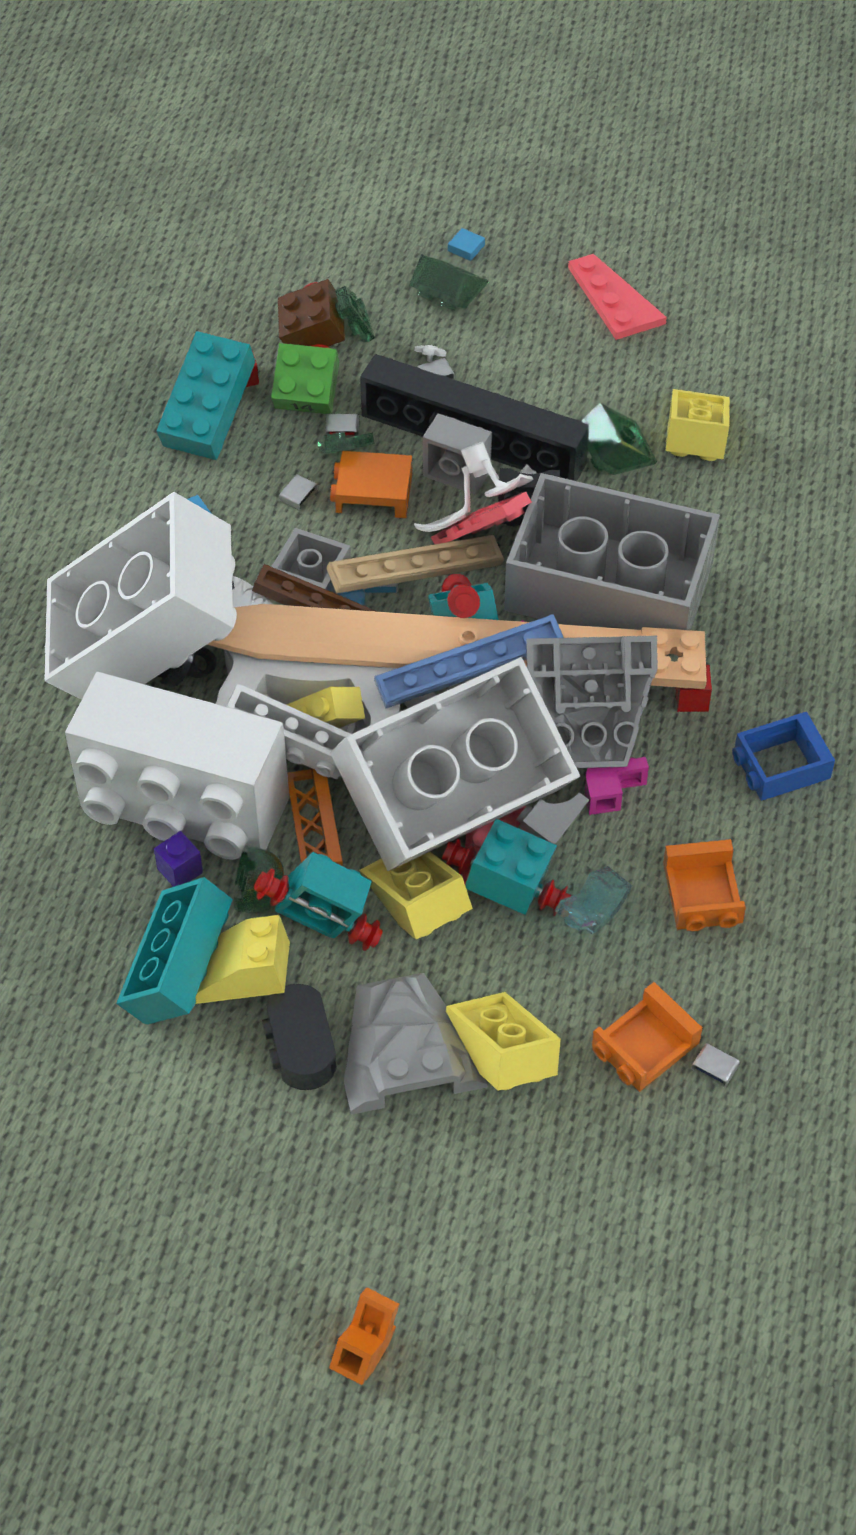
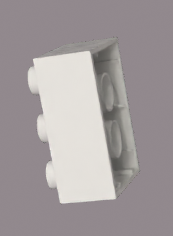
[45,492,237,700]
[330,657,580,871]
[65,672,290,860]

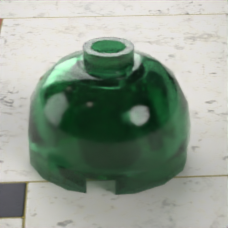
[234,845,288,913]

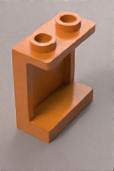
[330,451,413,518]
[663,839,746,931]
[592,982,703,1092]

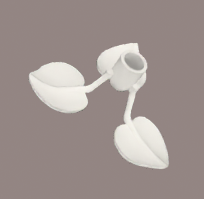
[414,442,537,532]

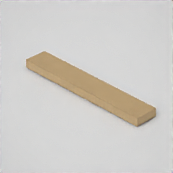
[326,535,504,594]

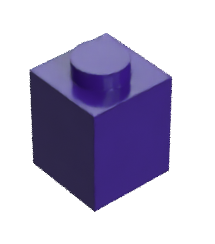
[154,831,203,887]

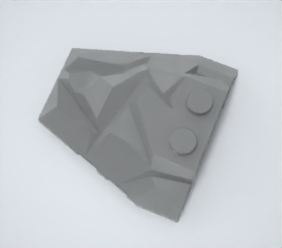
[526,635,658,768]
[344,973,488,1115]

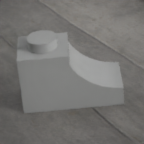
[516,792,589,844]

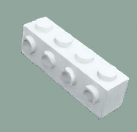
[226,683,351,779]

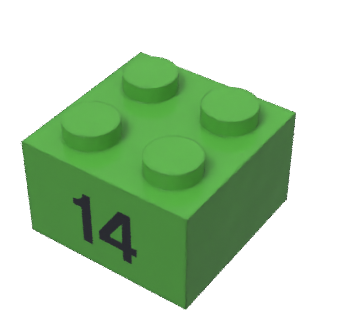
[271,343,340,414]

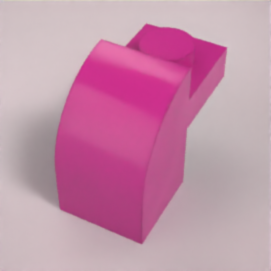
[584,757,649,815]

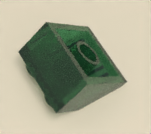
[409,254,489,311]
[581,403,657,475]

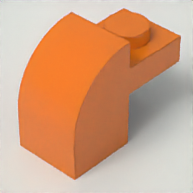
[329,1287,400,1385]

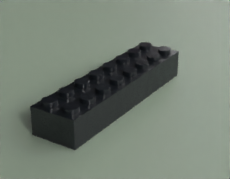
[360,354,590,481]

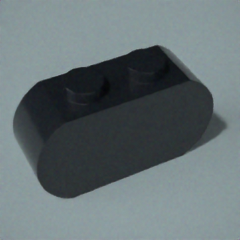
[262,984,337,1090]

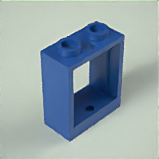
[732,711,835,801]

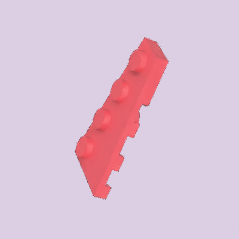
[568,254,667,340]

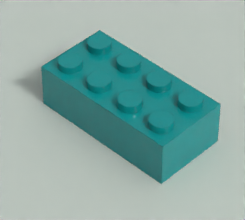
[156,331,256,460]
[116,877,233,1025]

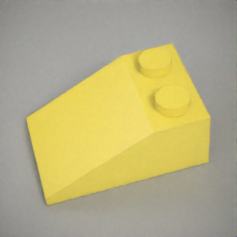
[665,389,730,461]
[359,852,473,940]
[195,915,290,1004]
[446,992,561,1091]

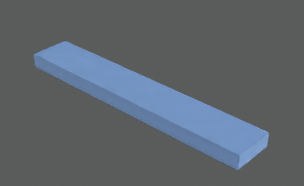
[374,614,564,708]

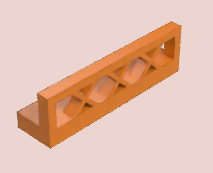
[287,768,343,866]

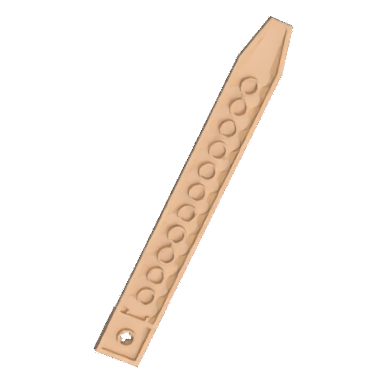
[207,604,707,689]

